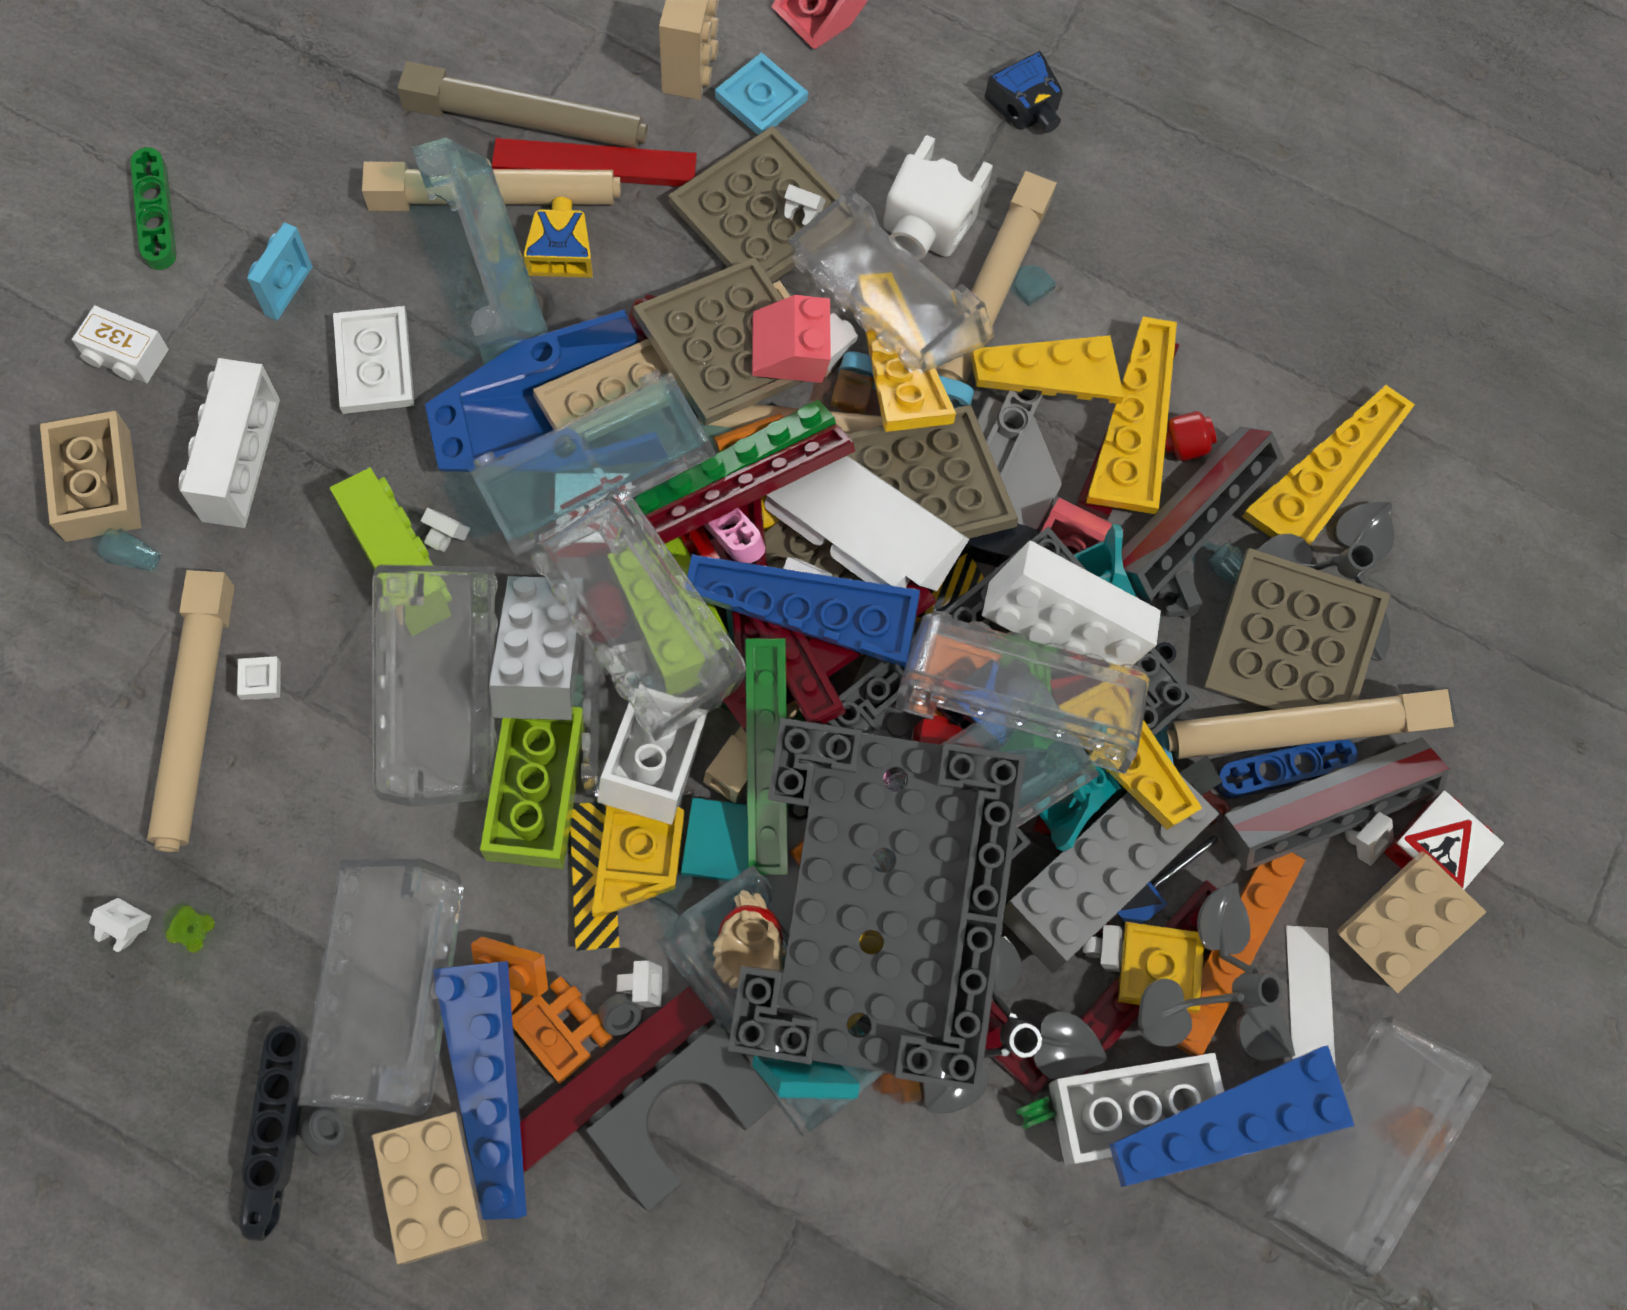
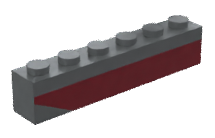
[1122,427,1284,600]
[1221,737,1450,871]

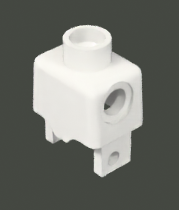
[883,135,993,260]

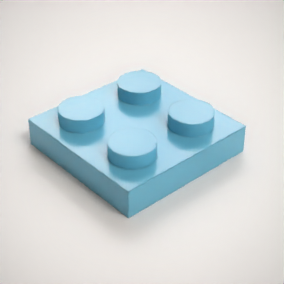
[715,52,808,135]
[247,222,313,321]

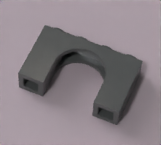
[586,1023,778,1212]

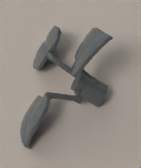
[1256,502,1394,661]
[1139,883,1295,1061]
[923,937,1106,1114]

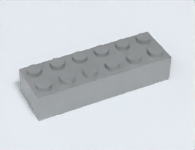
[1003,776,1219,974]

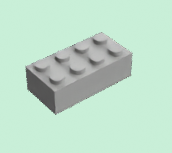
[489,576,584,720]

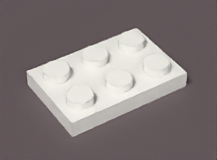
[333,306,415,414]

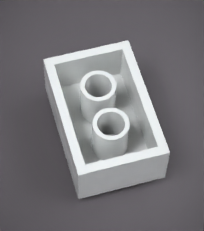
[597,685,709,825]

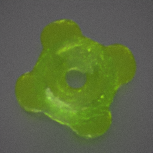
[166,906,215,953]

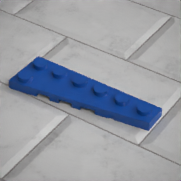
[684,555,920,667]
[433,961,527,1220]
[1109,1045,1355,1187]

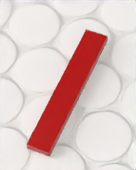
[492,138,697,187]

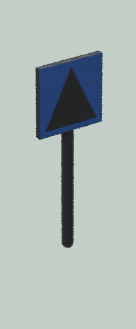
[1117,836,1218,924]

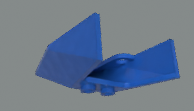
[425,310,670,473]

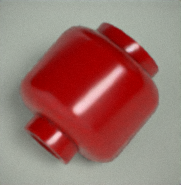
[1165,411,1217,462]

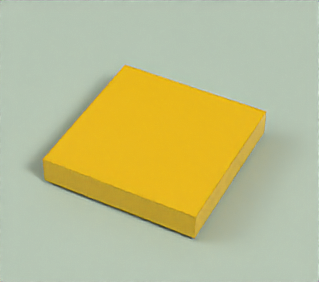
[1118,922,1204,1013]

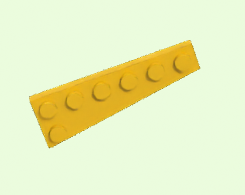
[857,274,956,432]
[1086,316,1177,514]
[1242,385,1415,546]

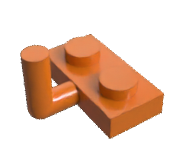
[471,936,548,1015]

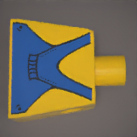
[524,197,593,278]

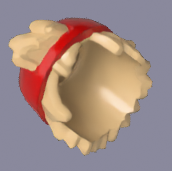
[713,890,786,988]

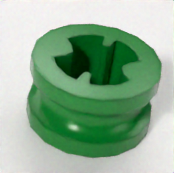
[1015,1096,1057,1130]

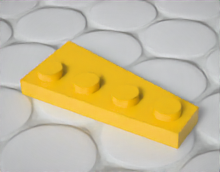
[971,335,1124,404]
[1051,678,1202,830]

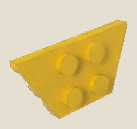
[592,805,684,917]

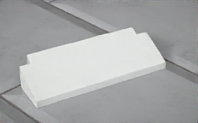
[765,456,969,591]

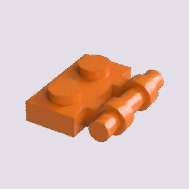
[512,976,613,1084]

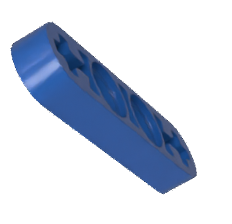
[1216,739,1358,799]

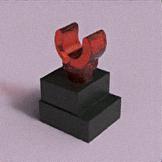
[1179,756,1231,826]

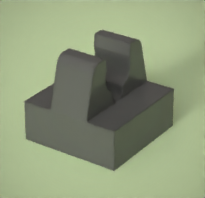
[1157,571,1202,619]

